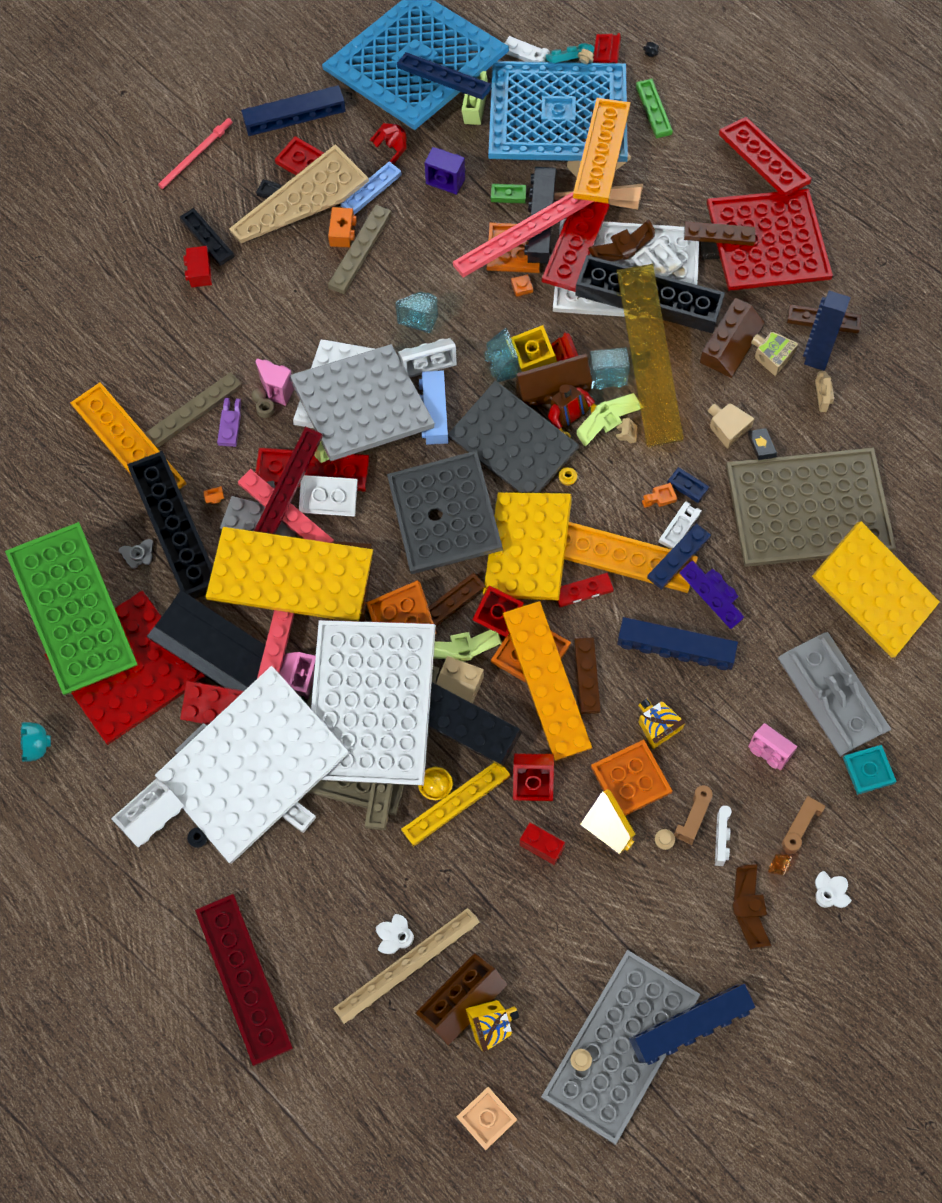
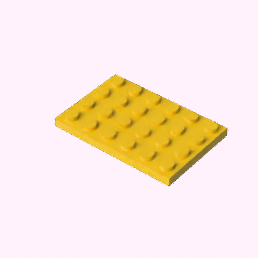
[483,492,572,600]
[812,521,940,658]

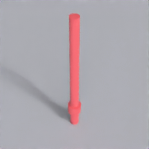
[158,118,233,189]

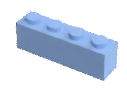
[419,370,448,445]

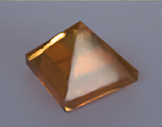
[768,854,792,875]

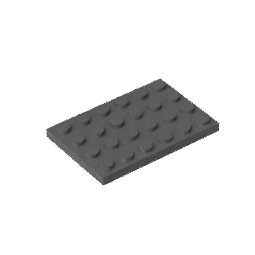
[448,381,579,493]

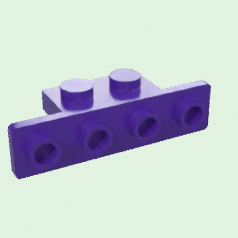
[680,561,744,629]

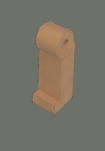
[674,785,712,845]
[782,796,826,854]

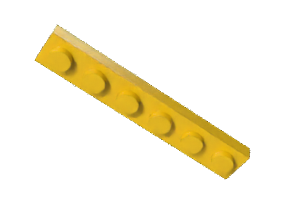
[401,763,510,847]

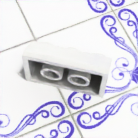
[398,338,457,377]
[111,778,184,847]

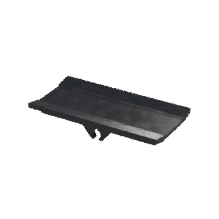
[147,590,265,691]

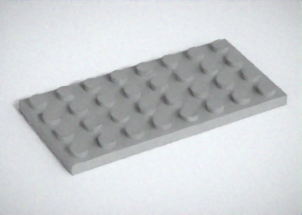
[541,950,700,1145]

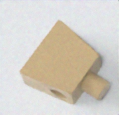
[708,404,754,449]

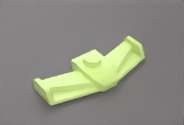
[577,393,643,446]
[433,630,502,662]

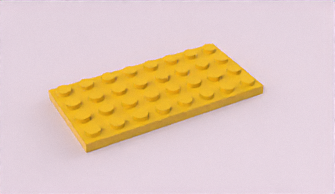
[206,527,373,622]

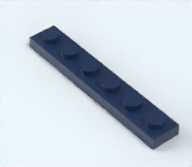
[397,52,492,100]

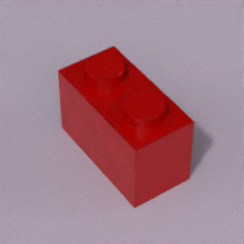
[183,246,212,288]
[519,823,565,866]

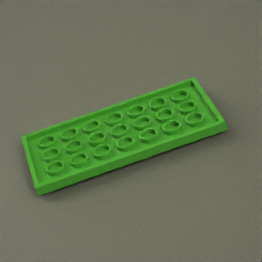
[5,522,138,695]

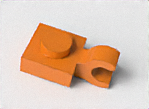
[642,483,677,508]

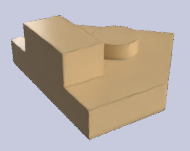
[815,371,834,412]

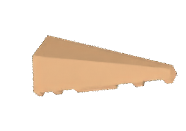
[554,184,643,210]

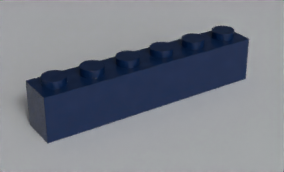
[241,85,346,136]
[803,291,851,371]
[617,617,738,670]
[629,984,755,1065]

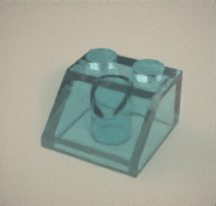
[395,292,438,333]
[484,328,518,382]

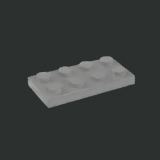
[220,496,297,538]

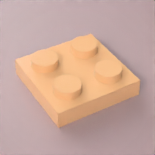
[456,1087,517,1151]

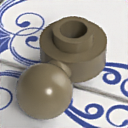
[252,388,275,418]

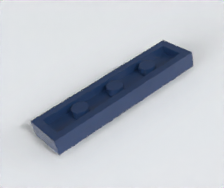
[647,523,711,590]

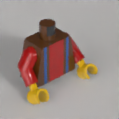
[548,384,597,438]

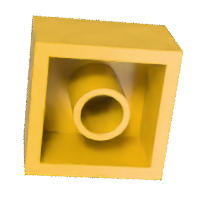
[509,325,557,372]

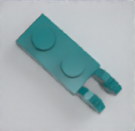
[546,43,595,63]

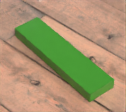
[636,79,673,138]

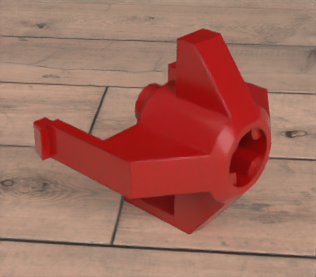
[370,123,407,165]

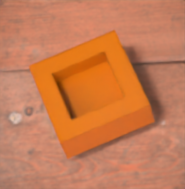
[511,274,533,297]
[204,486,224,504]

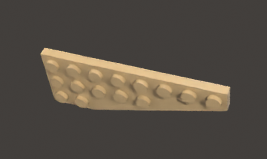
[229,144,369,243]

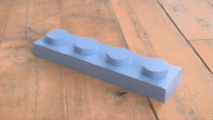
[340,161,402,215]

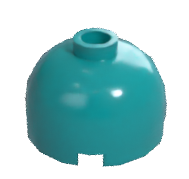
[21,722,51,762]

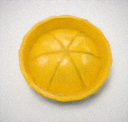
[418,767,453,800]

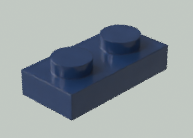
[667,467,709,503]

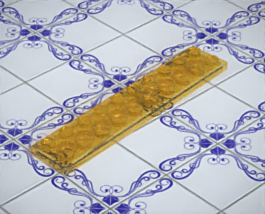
[617,264,684,447]

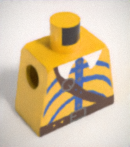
[638,699,685,749]
[466,1000,519,1052]

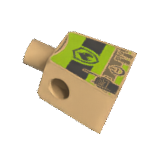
[751,332,798,376]

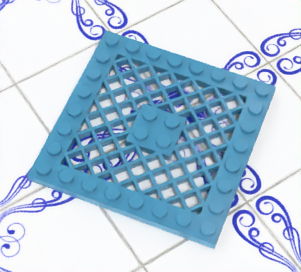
[322,0,509,130]
[488,61,628,162]

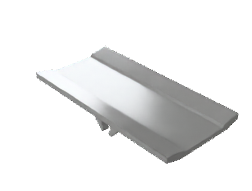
[778,632,891,757]

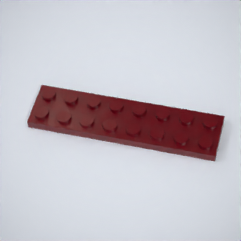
[195,894,293,1066]

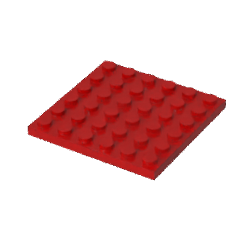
[707,189,833,291]
[44,590,206,745]

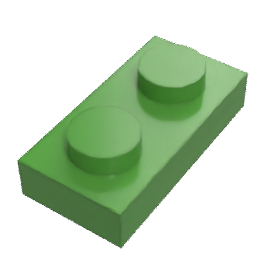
[491,184,526,203]

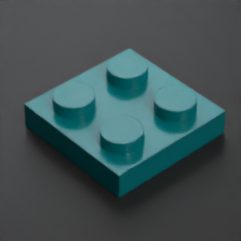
[843,745,897,795]

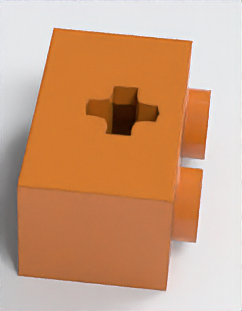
[328,207,357,248]

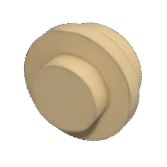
[578,49,594,64]
[655,829,675,850]
[570,1049,592,1071]

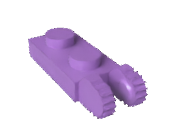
[217,398,241,447]

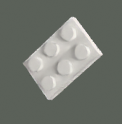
[299,475,358,516]

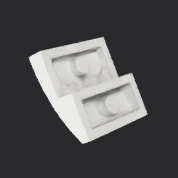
[632,239,683,277]

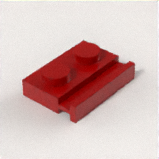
[593,33,621,63]
[551,333,578,362]

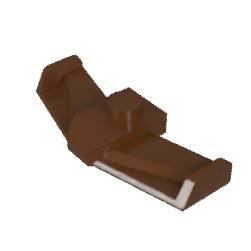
[588,219,655,262]
[732,864,771,950]

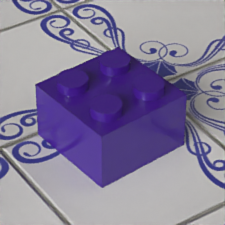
[424,147,465,195]

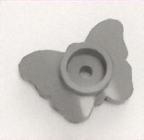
[119,539,154,569]

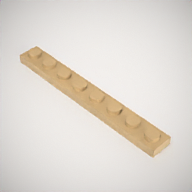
[333,908,480,1024]

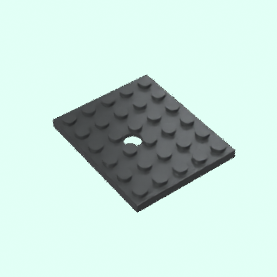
[387,451,503,574]

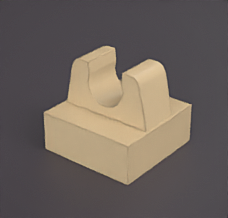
[616,418,637,443]

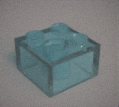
[589,348,630,389]

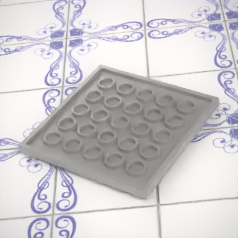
[290,344,435,461]

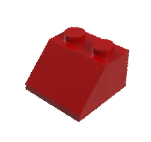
[472,585,524,638]
[513,753,554,801]

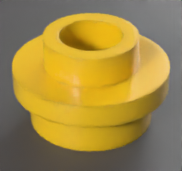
[559,467,577,486]

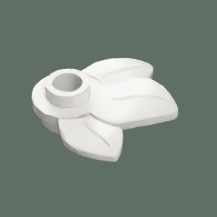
[815,871,852,908]
[376,914,414,954]

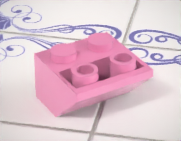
[256,359,294,406]
[280,652,316,699]
[748,723,797,770]

